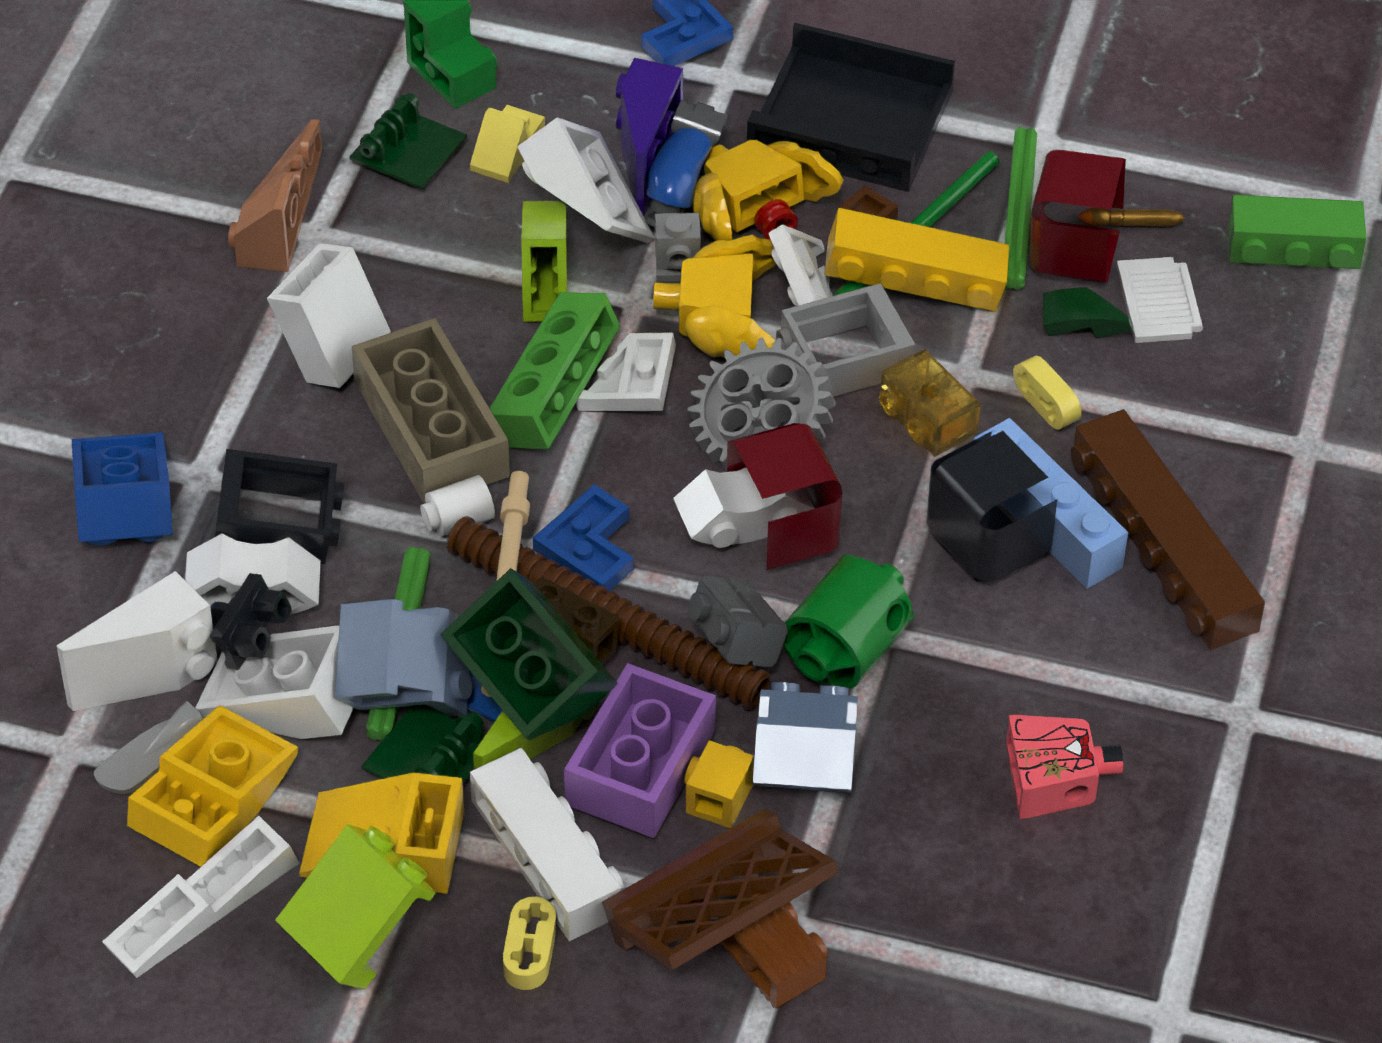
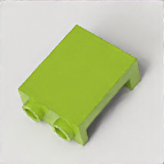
[275,824,436,989]

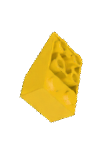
[299,773,464,894]

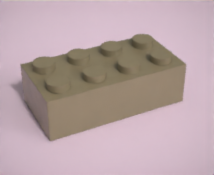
[352,318,510,503]

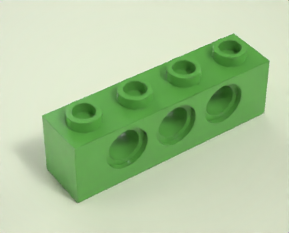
[490,292,620,449]

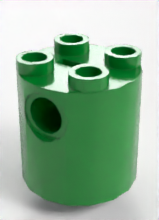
[783,554,914,689]

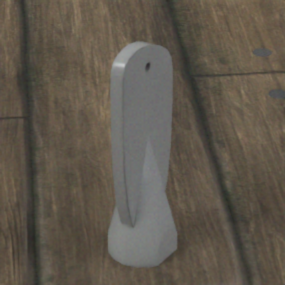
[94,701,204,794]

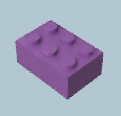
[564,663,716,838]

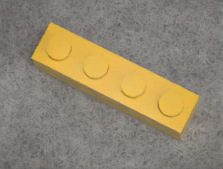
[824,208,1009,312]

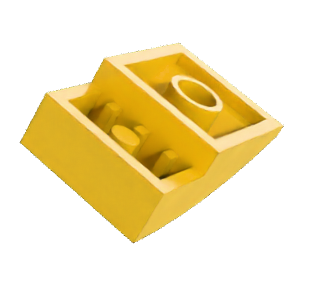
[127,705,298,867]

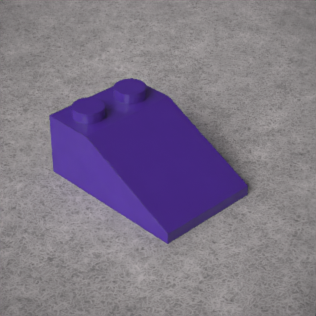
[616,58,683,216]

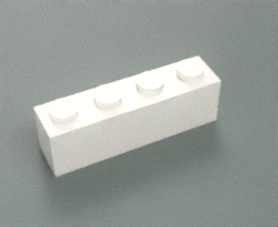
[470,748,625,941]

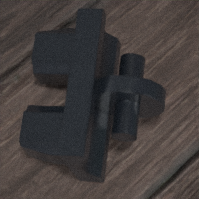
[210,573,292,670]

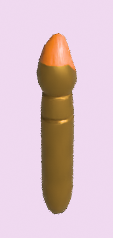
[1078,208,1185,227]

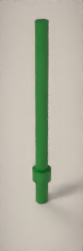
[833,151,999,296]

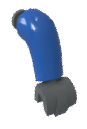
[646,100,729,227]

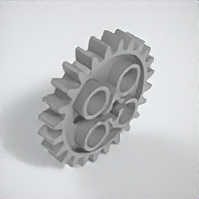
[688,338,836,471]

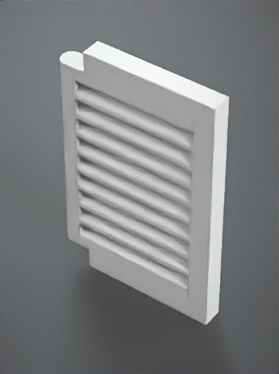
[1116,257,1203,343]

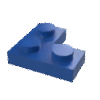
[641,0,733,66]
[533,484,634,592]

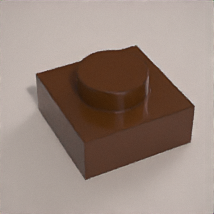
[837,185,898,220]

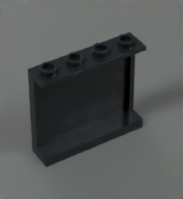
[747,23,955,192]

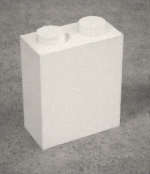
[267,243,391,388]

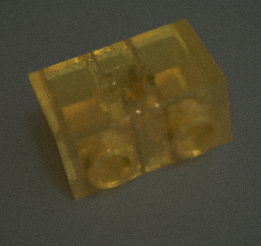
[879,349,981,457]

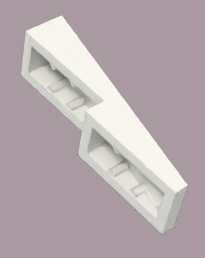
[102,816,300,978]

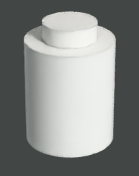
[420,475,495,537]

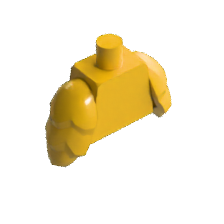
[693,140,844,241]
[653,235,776,358]

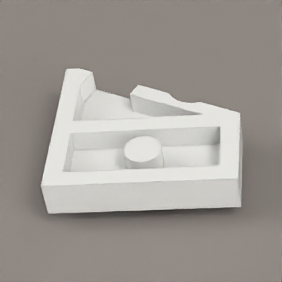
[768,224,833,306]
[576,333,676,411]

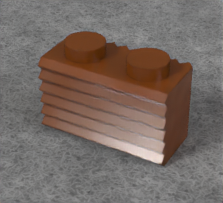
[717,892,828,1008]

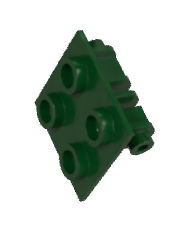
[349,93,467,189]
[361,704,485,785]

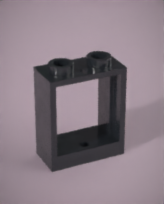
[215,449,344,564]

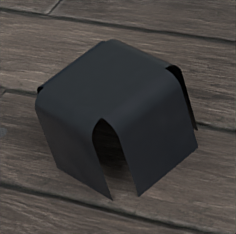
[926,430,1057,582]

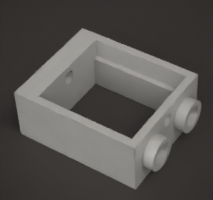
[776,283,915,397]

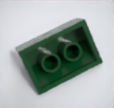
[440,568,618,740]

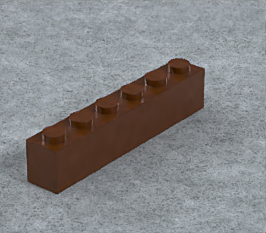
[1071,409,1265,650]

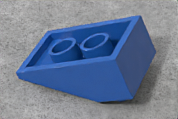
[71,432,173,545]

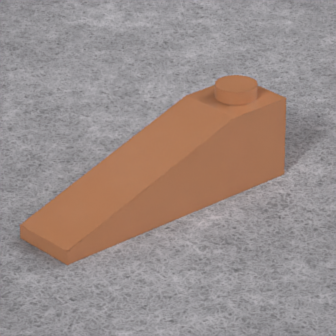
[228,119,323,272]

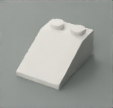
[517,117,655,243]
[56,571,218,711]
[195,625,353,739]

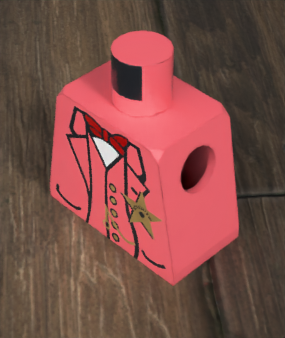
[1006,715,1123,819]

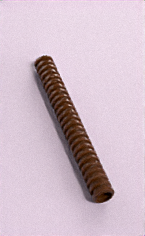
[447,516,770,710]

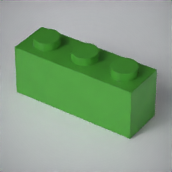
[1228,195,1366,269]

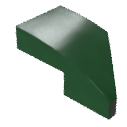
[1043,287,1133,338]

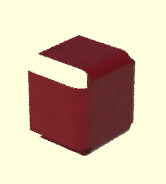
[1030,150,1126,282]
[727,423,843,570]

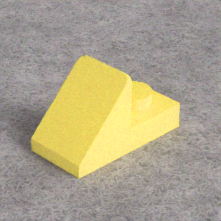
[470,105,545,183]

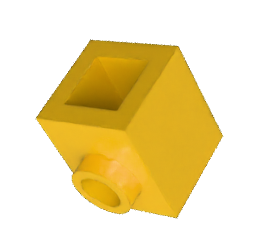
[684,740,754,828]

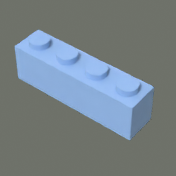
[973,418,1128,589]

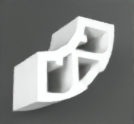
[673,467,815,548]
[185,533,321,615]

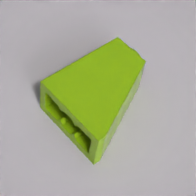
[521,201,567,322]

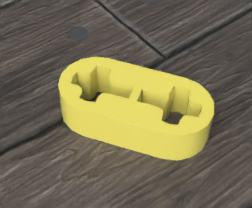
[1013,355,1082,430]
[503,896,556,990]

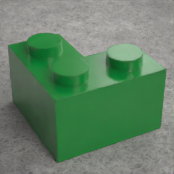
[403,0,498,109]

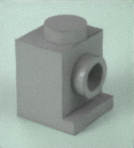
[655,213,701,282]

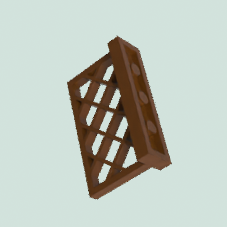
[602,808,839,970]

